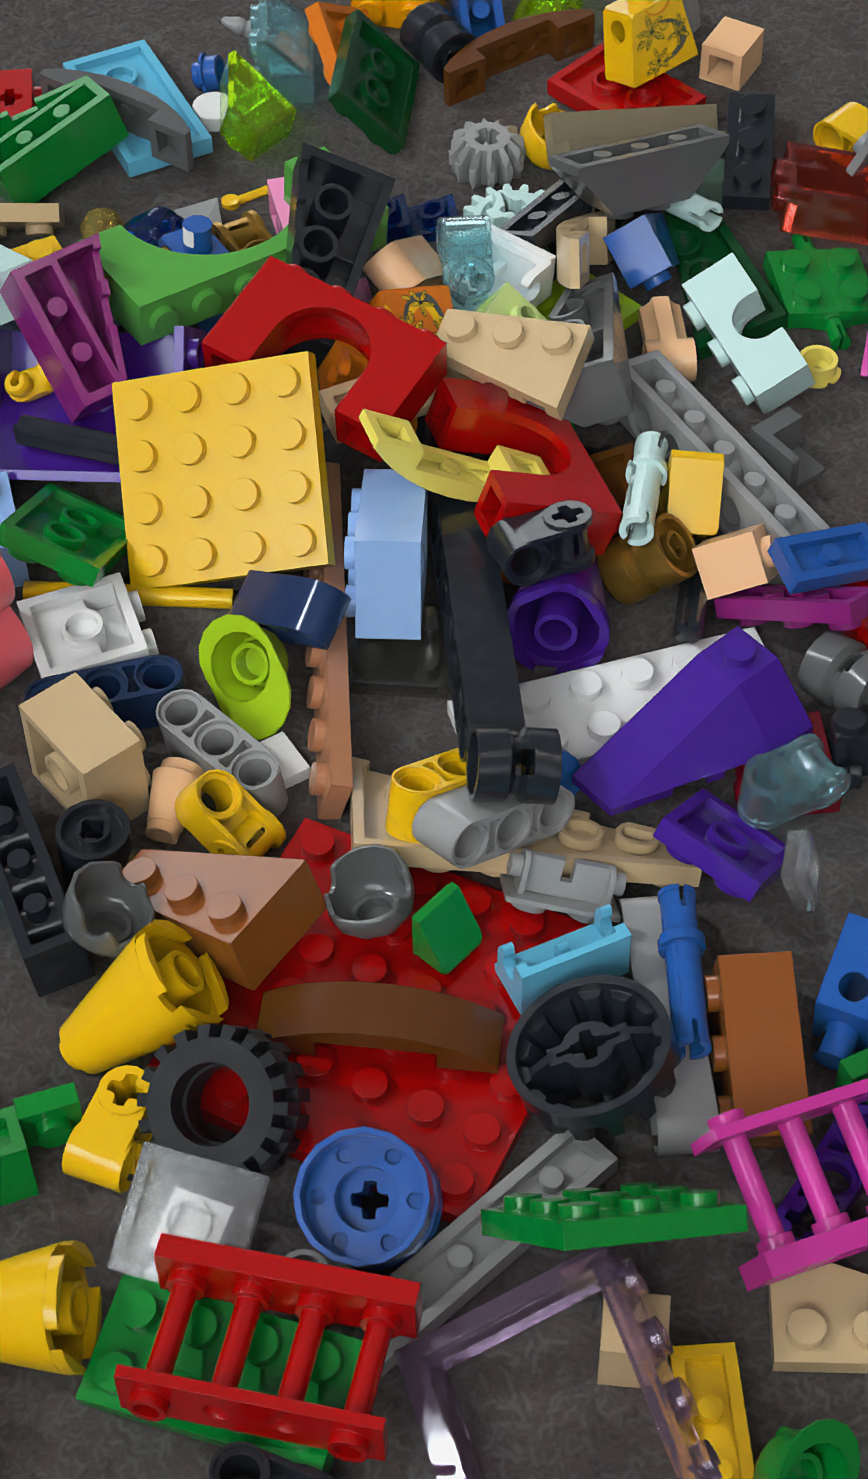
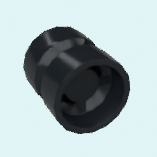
[400,2,476,84]
[466,724,562,805]
[55,799,135,889]

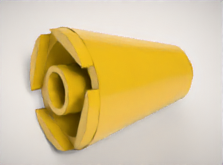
[59,919,229,1075]
[0,1240,102,1376]

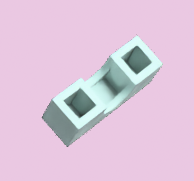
[682,252,815,414]

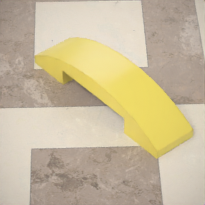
[359,409,550,502]

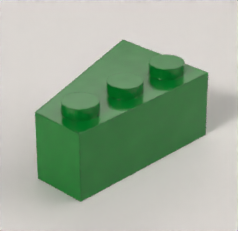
[0,75,129,203]

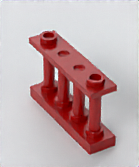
[113,1233,423,1463]

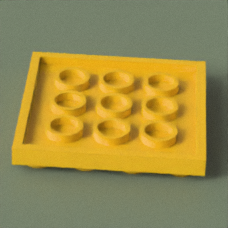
[112,351,336,589]

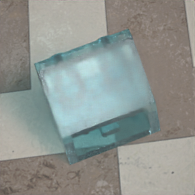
[249,0,316,111]

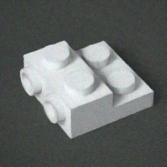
[17,572,159,678]

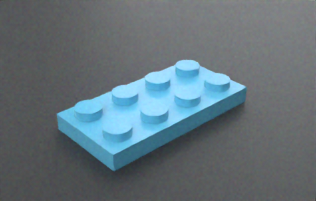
[63,39,213,178]

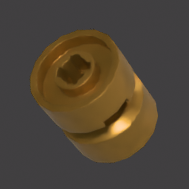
[597,513,698,605]

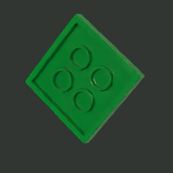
[481,1182,748,1251]

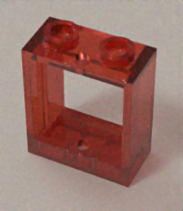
[771,141,868,245]

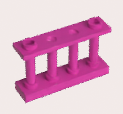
[690,1078,868,1292]

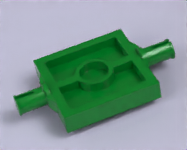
[762,230,868,351]

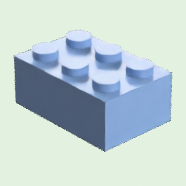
[344,469,428,640]

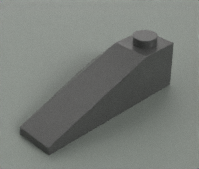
[526,272,633,428]

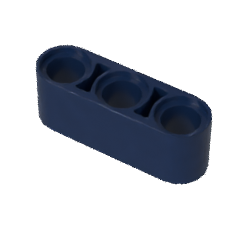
[229,570,351,650]
[24,655,185,730]

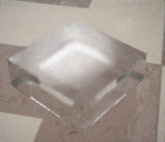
[781,829,824,911]

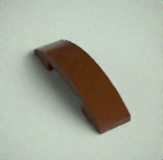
[444,9,595,107]
[257,981,504,1074]

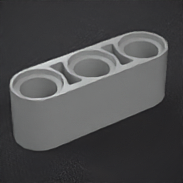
[156,689,288,817]
[412,765,575,869]

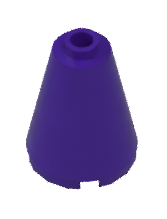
[506,554,611,675]

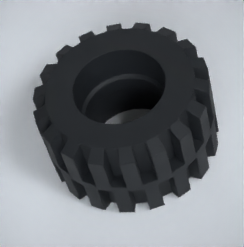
[137,1024,311,1185]

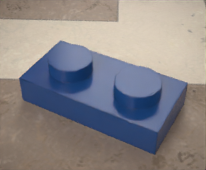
[768,522,868,595]

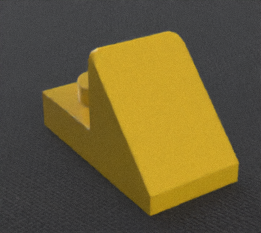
[656,450,724,539]

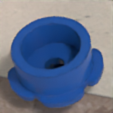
[191,52,227,94]

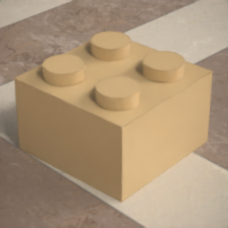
[19,672,152,821]

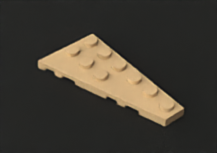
[350,757,702,888]

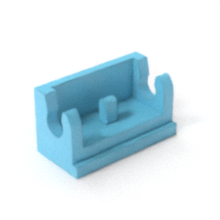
[495,904,632,1015]

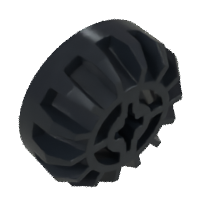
[506,975,681,1141]

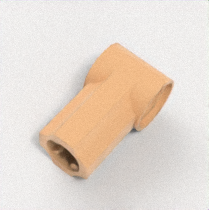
[638,296,697,382]

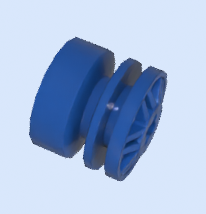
[293,1126,444,1271]

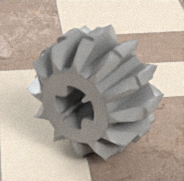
[449,118,526,191]

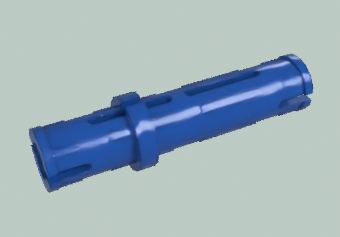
[657,883,712,1060]

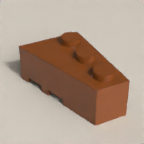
[122,849,327,991]
[703,951,813,1149]

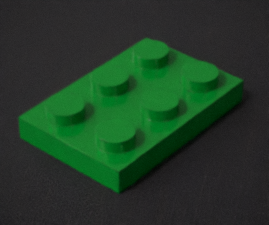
[0,483,128,588]

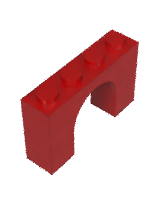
[201,256,447,462]
[425,377,623,556]

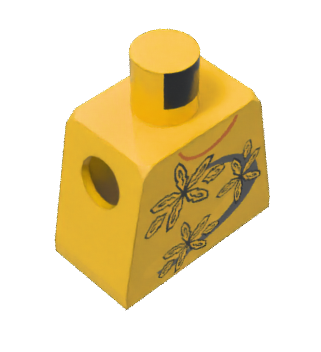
[603,0,698,88]

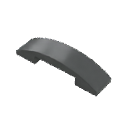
[39,69,194,172]

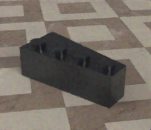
[281,142,396,370]

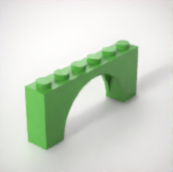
[78,146,389,346]

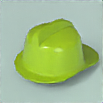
[199,614,291,740]

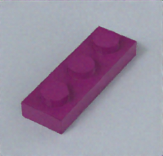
[714,583,868,631]

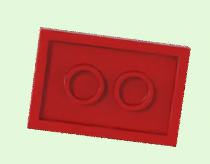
[547,42,706,111]

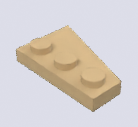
[436,308,595,421]
[768,1263,868,1373]

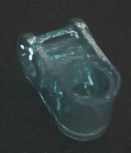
[436,215,495,311]
[737,733,851,830]

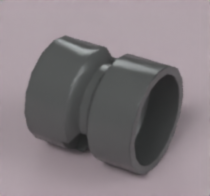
[798,630,868,714]

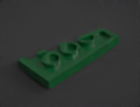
[665,197,788,360]

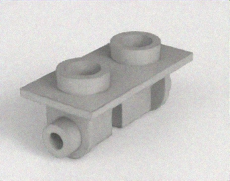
[500,848,626,924]

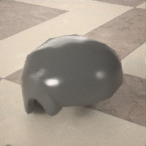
[324,844,415,940]
[62,861,156,958]

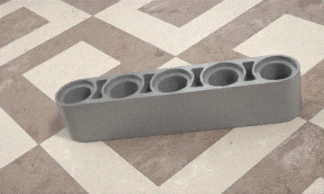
[617,896,720,1157]

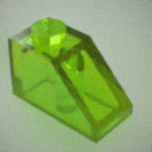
[220,50,297,162]

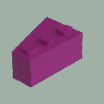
[0,233,127,424]

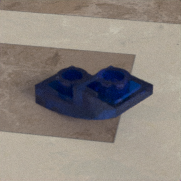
[387,194,462,245]

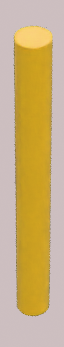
[23,580,235,609]

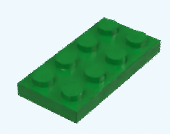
[75,1273,362,1474]

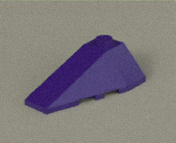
[572,626,813,816]

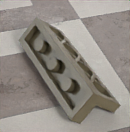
[543,104,727,162]

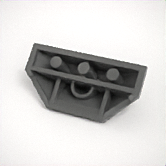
[549,123,730,219]

